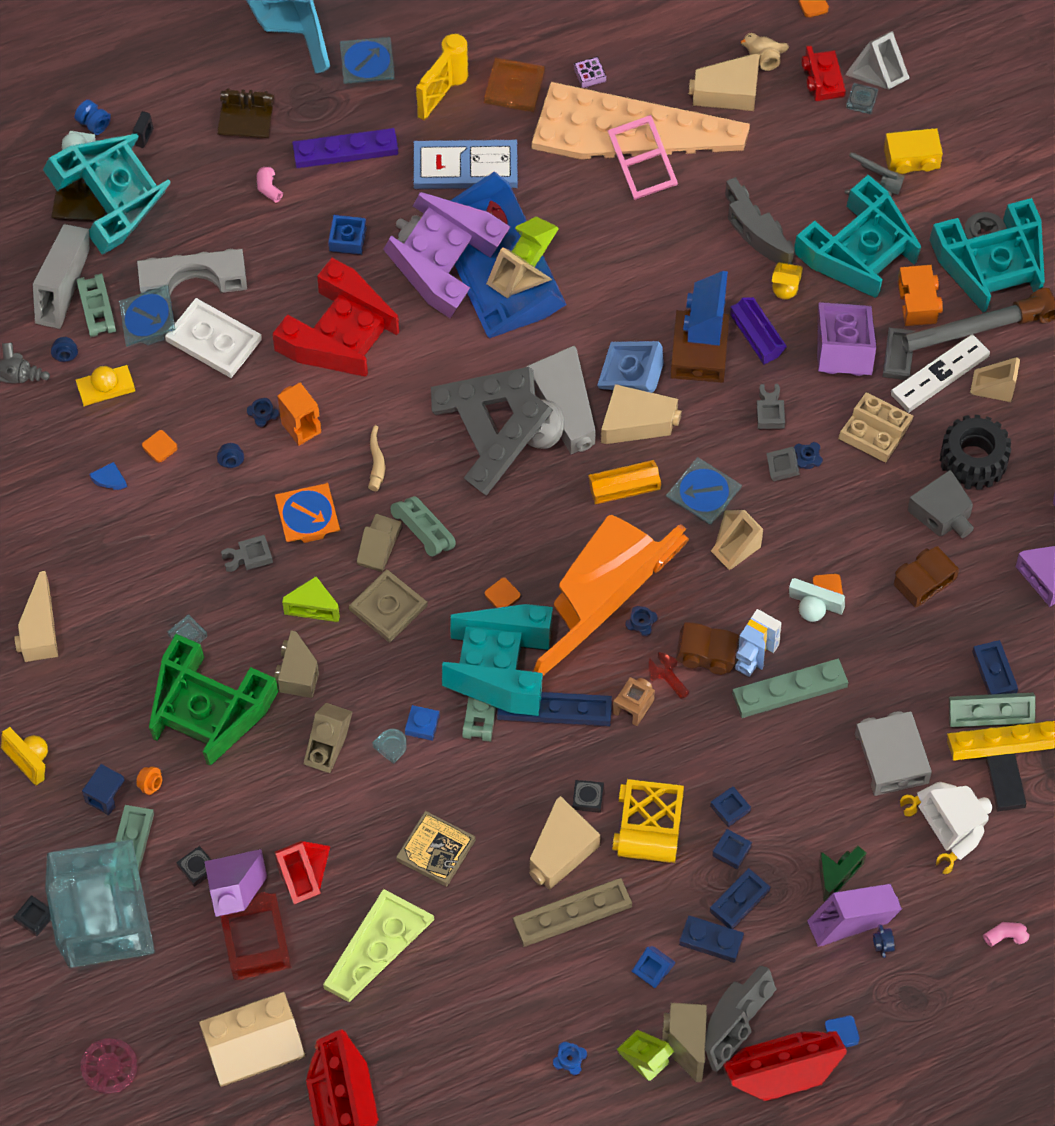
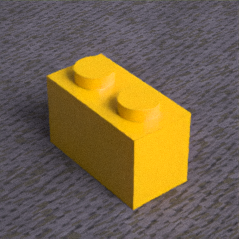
[884,128,943,174]

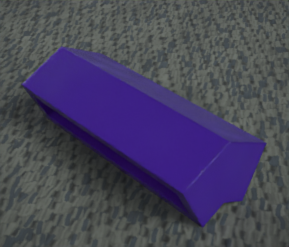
[730,297,787,365]

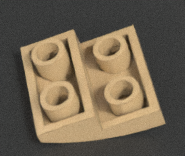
[838,392,914,463]

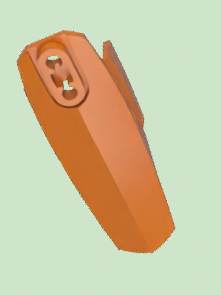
[533,515,689,676]

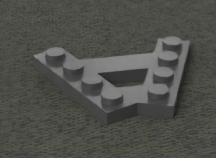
[431,367,553,496]

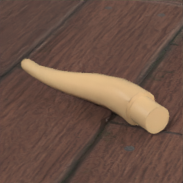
[368,425,386,491]

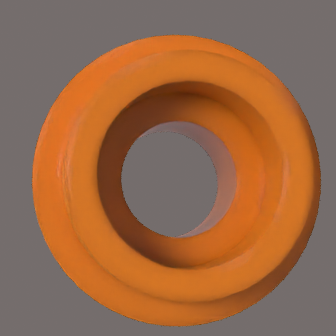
[137,766,162,795]

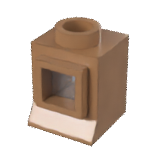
[613,677,655,726]

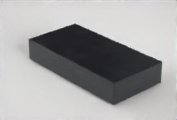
[986,753,1026,812]

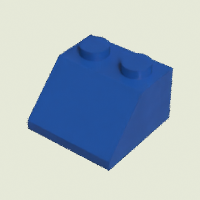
[683,271,728,345]

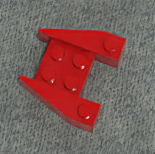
[272,258,399,377]

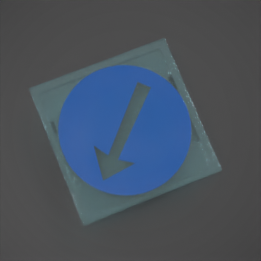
[340,37,395,84]
[119,285,175,346]
[666,457,742,525]

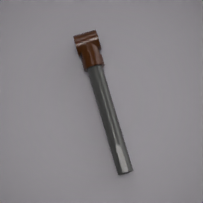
[902,288,1055,352]

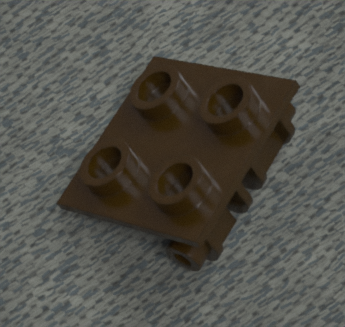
[217,88,275,138]
[52,177,105,221]

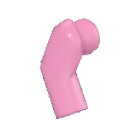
[257,167,283,203]
[983,922,1029,947]

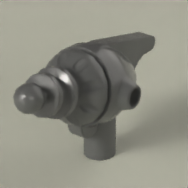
[0,342,50,384]

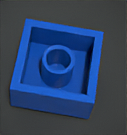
[329,215,367,254]

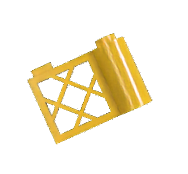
[416,34,468,121]
[613,779,684,863]

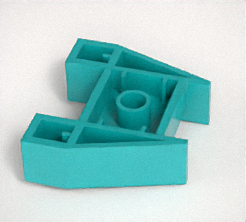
[43,134,171,255]
[794,175,921,298]
[929,198,1045,312]
[442,604,553,716]

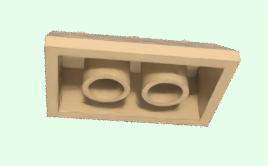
[199,992,305,1087]

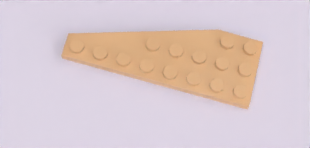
[532,82,750,159]

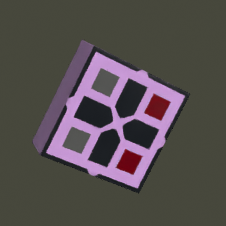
[574,57,606,88]

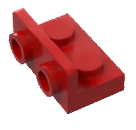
[801,46,846,101]

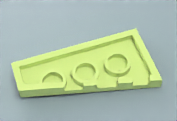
[323,889,434,1002]

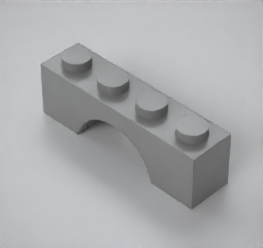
[137,249,247,299]

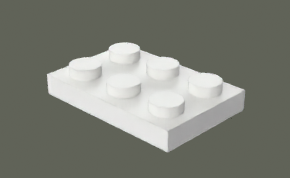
[165,298,262,378]

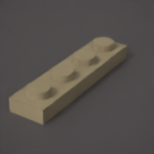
[513,878,632,947]

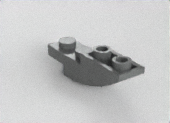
[725,177,795,264]
[705,965,776,1072]

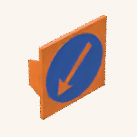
[275,483,340,543]

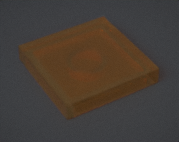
[484,58,545,112]

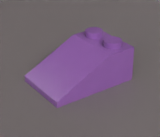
[817,302,876,376]

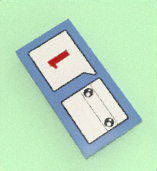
[414,140,517,189]

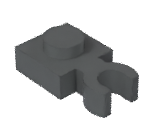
[756,384,785,429]
[221,535,273,572]

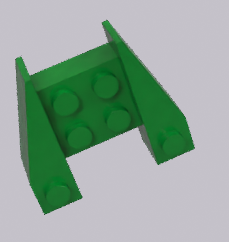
[149,634,279,766]

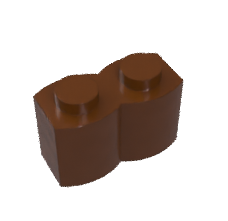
[893,546,959,608]
[676,622,739,675]

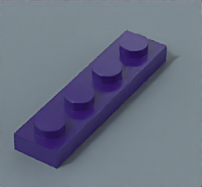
[292,128,398,168]

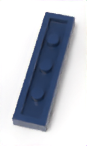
[497,692,612,726]

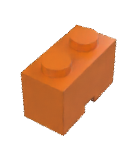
[897,265,943,326]
[277,382,321,446]

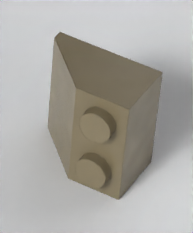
[662,1003,707,1082]

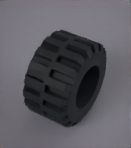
[940,415,1011,490]

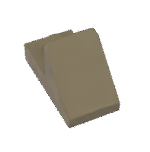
[357,514,402,572]

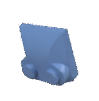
[597,341,664,393]

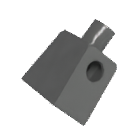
[907,470,974,538]

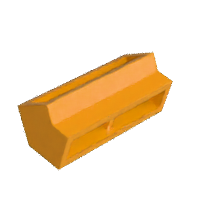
[588,460,661,505]

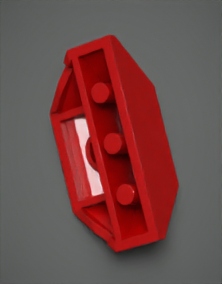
[306,1029,378,1126]
[723,1031,847,1101]

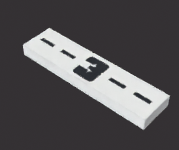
[891,334,990,413]

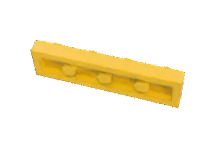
[947,721,1055,760]

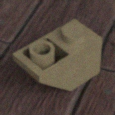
[274,631,319,698]
[303,703,352,773]

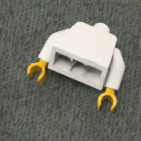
[900,782,992,874]

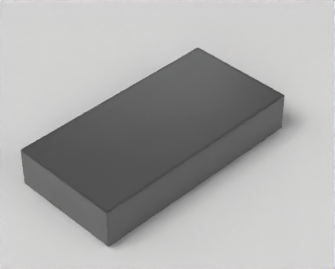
[882,327,915,380]

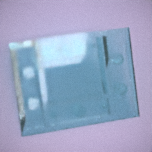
[45,840,155,968]

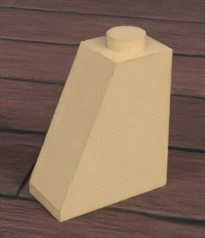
[689,54,759,111]
[601,384,682,444]
[530,796,600,890]

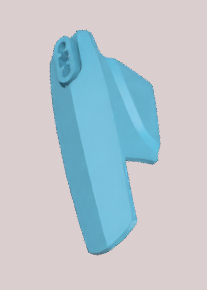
[246,0,330,73]

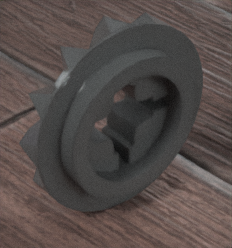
[964,212,1007,239]

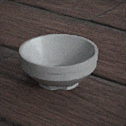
[527,400,564,449]

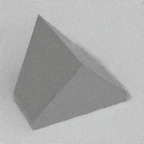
[845,31,909,89]

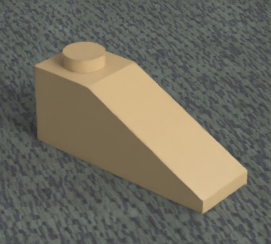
[15,571,58,662]

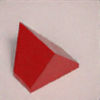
[274,841,330,904]

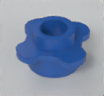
[553,1042,587,1075]

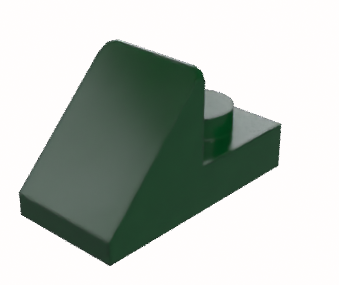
[819,846,867,901]

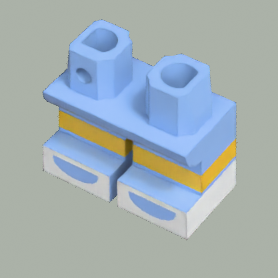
[735,609,782,677]

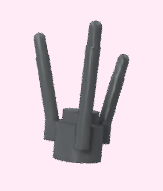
[845,152,905,196]

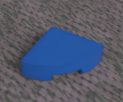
[90,462,127,490]

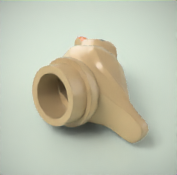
[741,33,789,70]

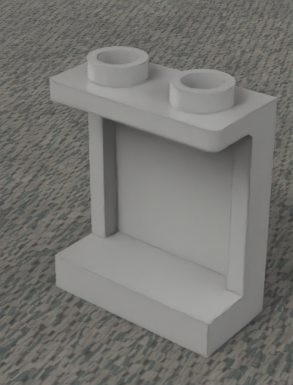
[855,711,932,796]

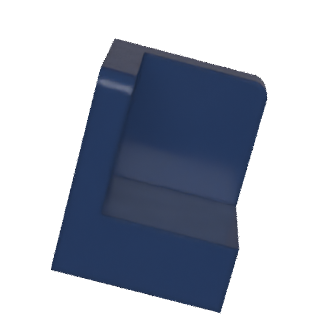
[82,764,124,815]

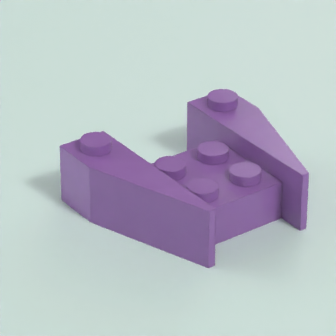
[383,192,510,318]

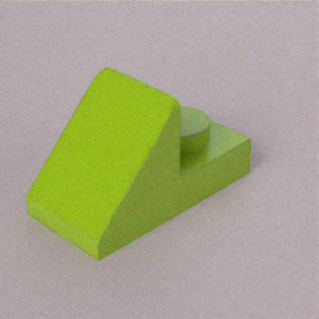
[512,216,559,267]
[616,1030,674,1081]

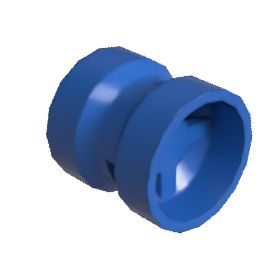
[74,100,111,135]

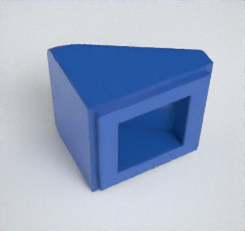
[632,946,676,988]

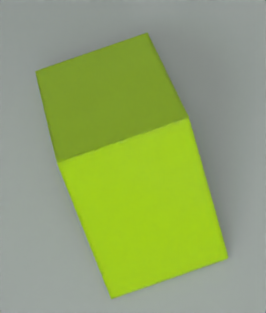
[283,577,340,622]

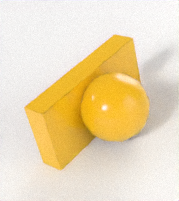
[772,262,803,300]
[76,365,135,406]
[1,727,48,785]

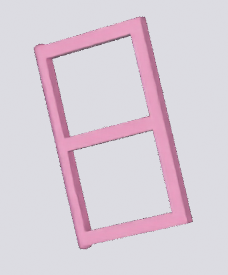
[608,115,678,200]

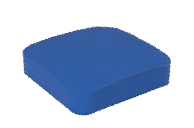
[825,1016,859,1047]

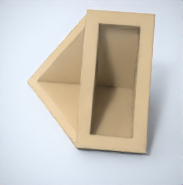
[487,247,553,299]
[970,357,1020,402]
[711,510,763,570]

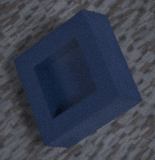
[710,786,751,827]
[712,829,752,869]

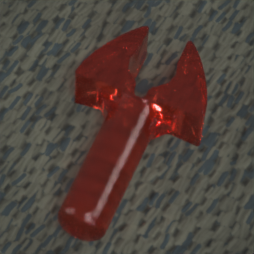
[649,652,689,699]

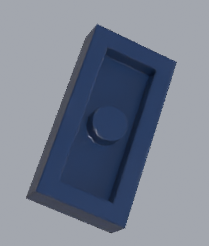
[972,640,1018,695]
[709,868,770,929]
[679,915,744,963]

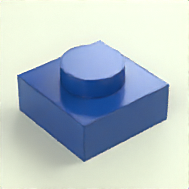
[405,705,439,741]

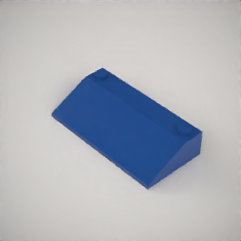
[450,171,567,338]

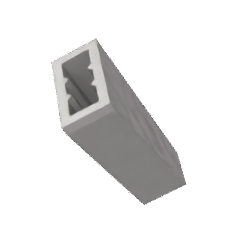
[33,224,90,329]
[527,346,595,454]

